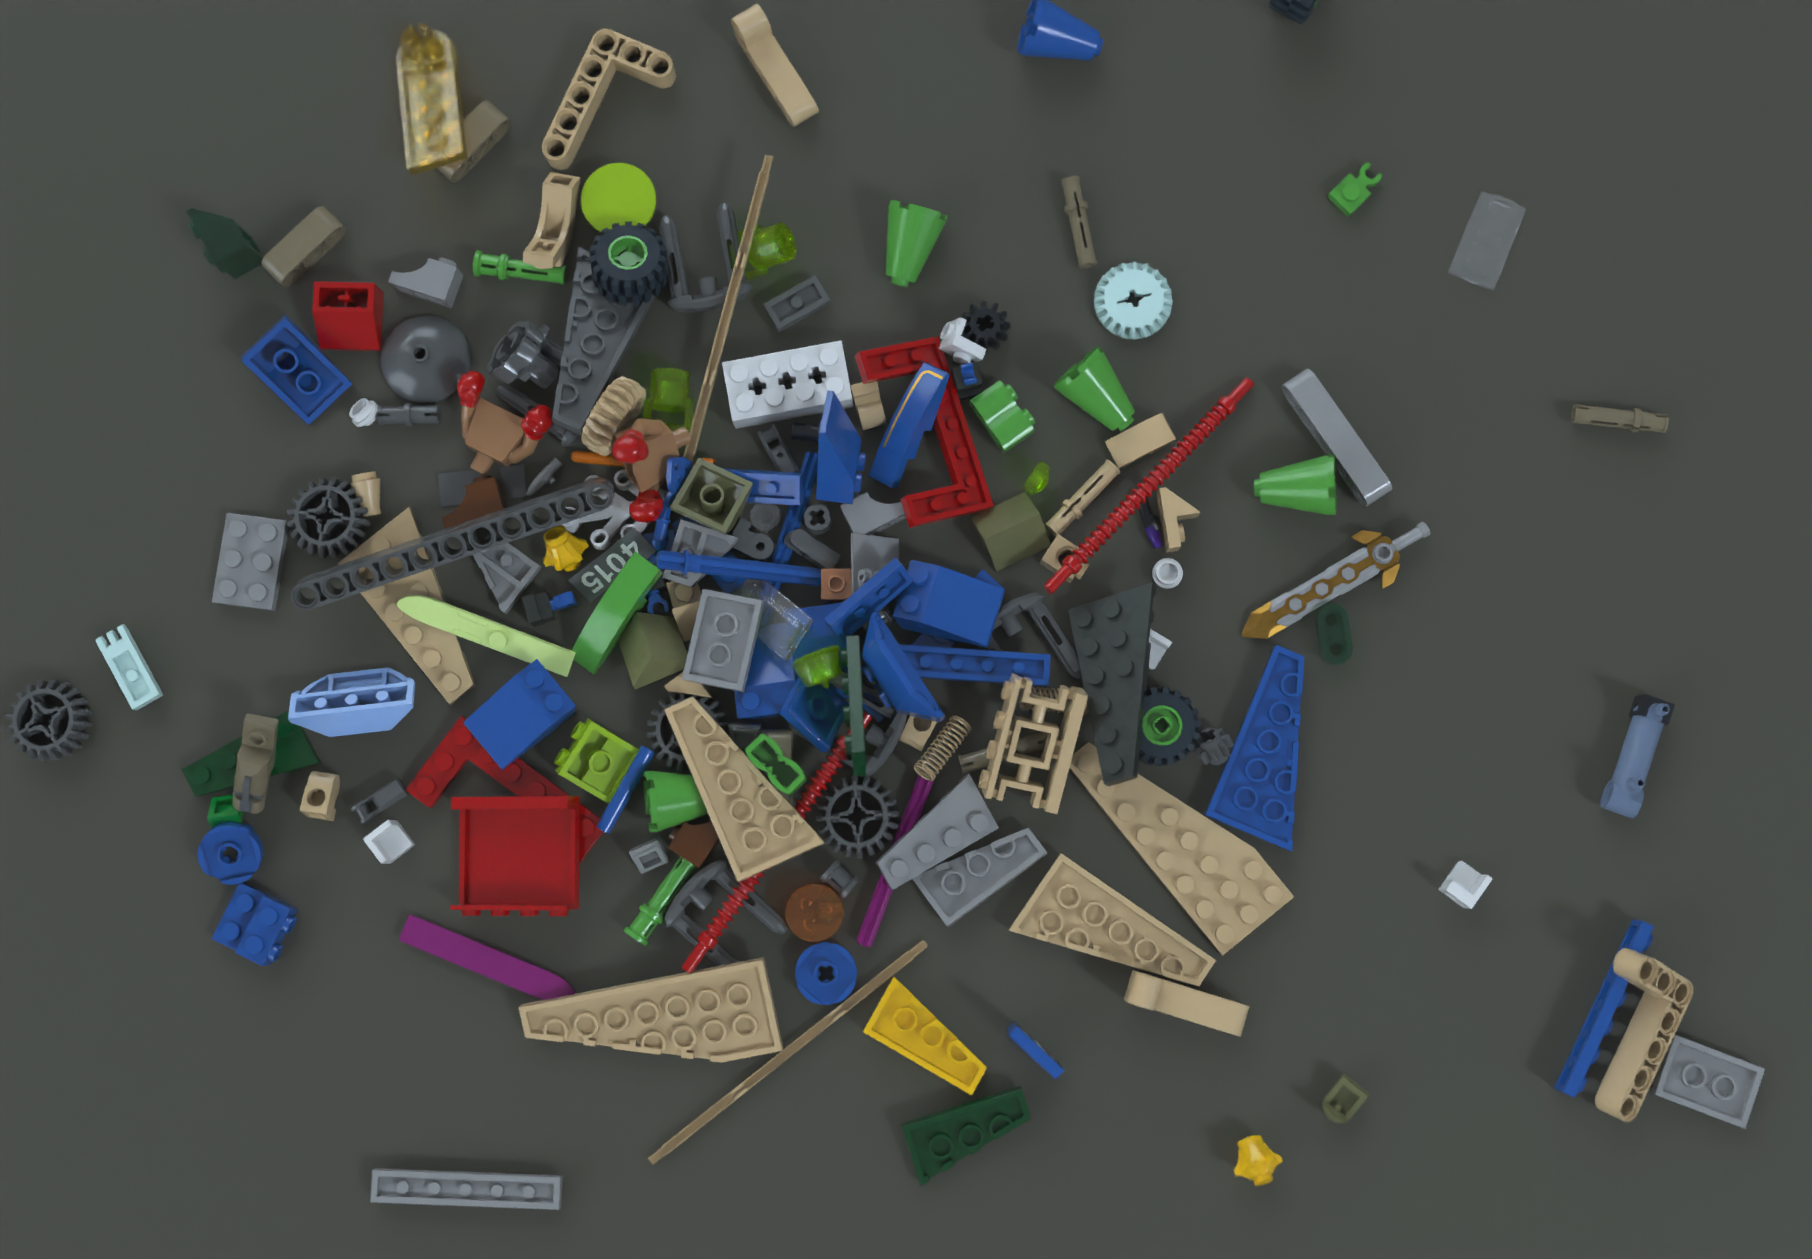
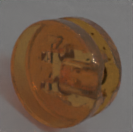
[785,883,844,942]

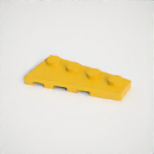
[863,977,987,1095]

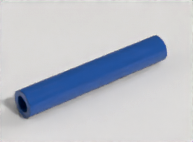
[596,745,655,834]

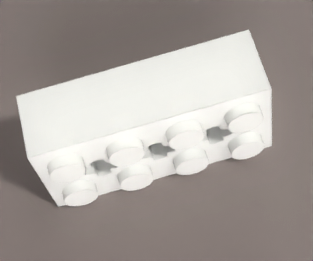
[722,340,854,429]

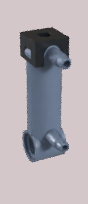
[1600,694,1675,819]

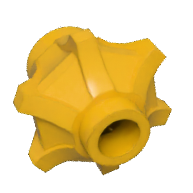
[543,525,589,572]
[1234,1135,1283,1186]

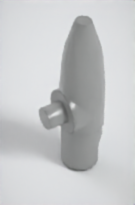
[526,458,562,496]

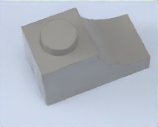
[388,257,464,308]
[840,492,906,535]

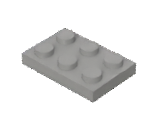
[212,513,289,611]
[682,589,765,693]
[1651,1035,1765,1129]

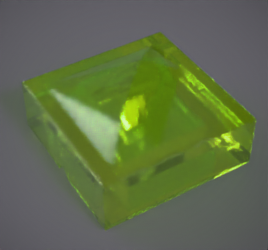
[1023,461,1050,497]

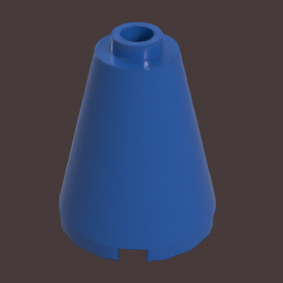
[1017,0,1103,61]

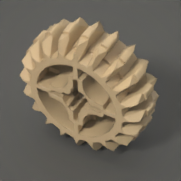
[581,376,646,456]

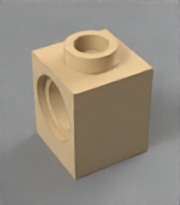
[1040,534,1090,583]

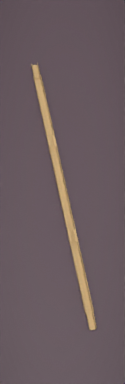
[683,154,774,464]
[648,940,928,1165]

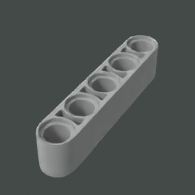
[1281,368,1392,507]

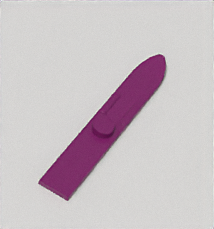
[399,914,576,1000]

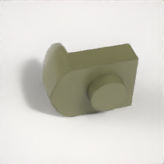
[1322,1073,1369,1124]

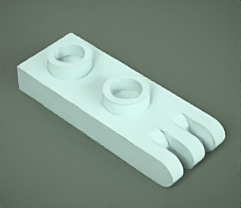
[96,624,163,710]

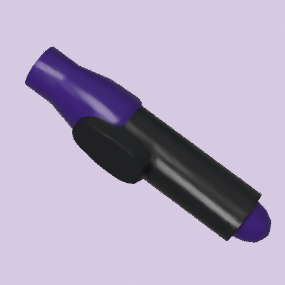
[1139,497,1163,549]

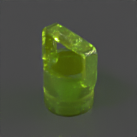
[732,222,797,280]
[643,368,694,432]

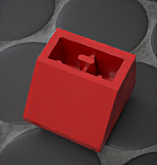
[312,281,384,351]

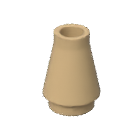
[350,471,381,517]

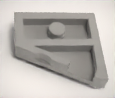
[662,519,738,587]
[473,532,542,614]

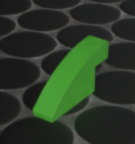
[572,551,663,675]

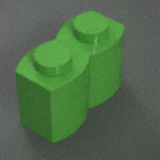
[969,380,1035,454]
[745,734,807,796]

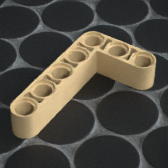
[542,29,676,170]
[1595,948,1693,1122]

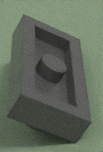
[763,275,831,332]

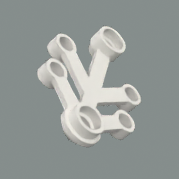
[561,470,667,550]

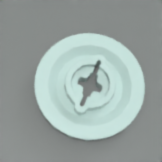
[1094,261,1173,339]

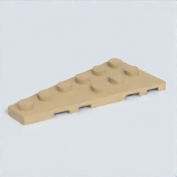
[338,507,476,705]
[664,697,825,882]
[1008,853,1216,986]

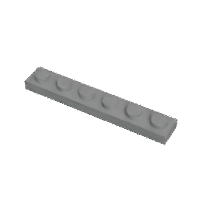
[370,1168,563,1210]

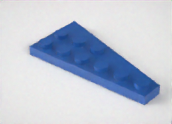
[1204,645,1304,852]

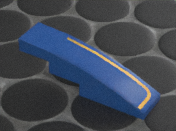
[869,363,950,488]

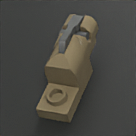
[232,713,279,814]

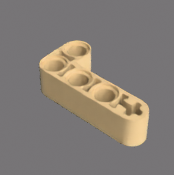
[731,3,819,127]
[1124,970,1250,1037]

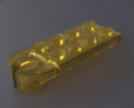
[396,23,468,175]

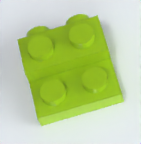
[554,718,639,804]

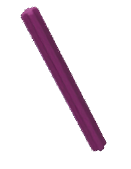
[856,771,934,948]

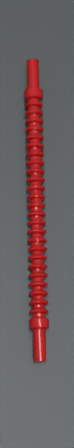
[1043,377,1254,595]
[681,711,872,974]

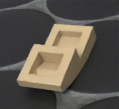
[1105,413,1177,468]

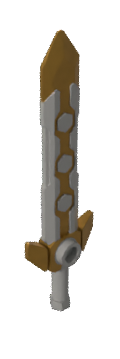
[1241,521,1431,639]

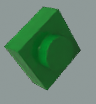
[207,794,244,827]

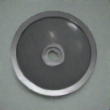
[381,315,472,404]

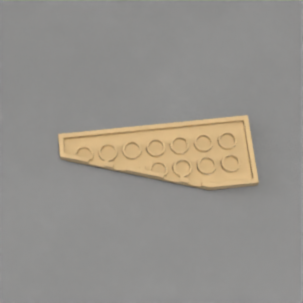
[1069,742,1294,956]
[519,957,783,1063]

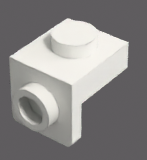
[939,317,986,365]

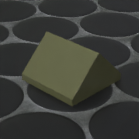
[670,457,753,535]
[970,492,1051,572]
[618,612,688,690]

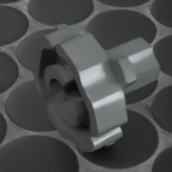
[487,320,559,389]

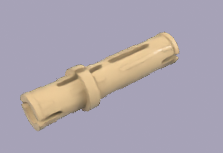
[1045,460,1120,537]

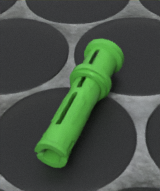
[473,250,567,285]
[623,856,697,946]

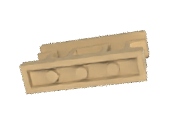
[979,673,1088,814]

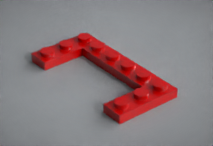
[855,336,994,528]
[405,716,604,865]

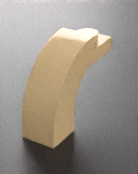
[523,172,580,269]

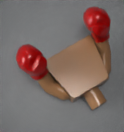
[457,370,553,475]
[612,418,691,523]

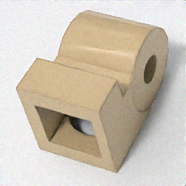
[850,382,886,430]
[899,711,943,752]
[299,771,340,821]

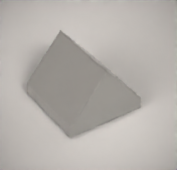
[728,722,762,749]
[629,837,669,874]

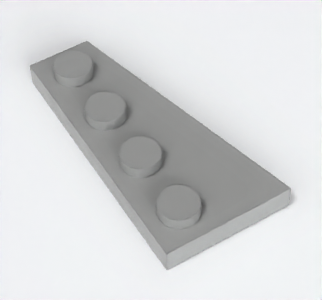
[876,774,999,890]
[913,827,1047,928]

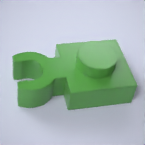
[1327,162,1382,217]

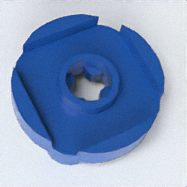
[197,822,264,885]
[795,942,858,1005]

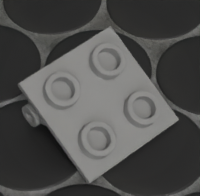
[851,533,900,599]

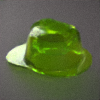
[792,646,841,689]

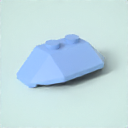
[288,667,415,737]

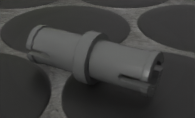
[377,403,442,427]

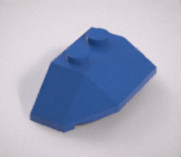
[861,610,945,722]

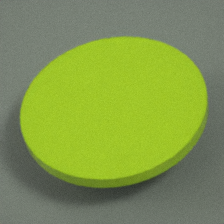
[581,163,656,233]

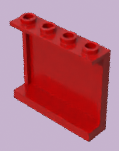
[450,796,580,916]

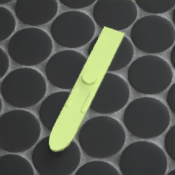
[397,595,576,677]

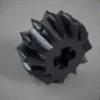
[961,300,1011,353]

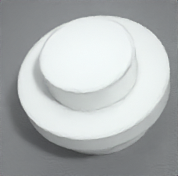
[349,398,378,427]
[1152,558,1183,589]

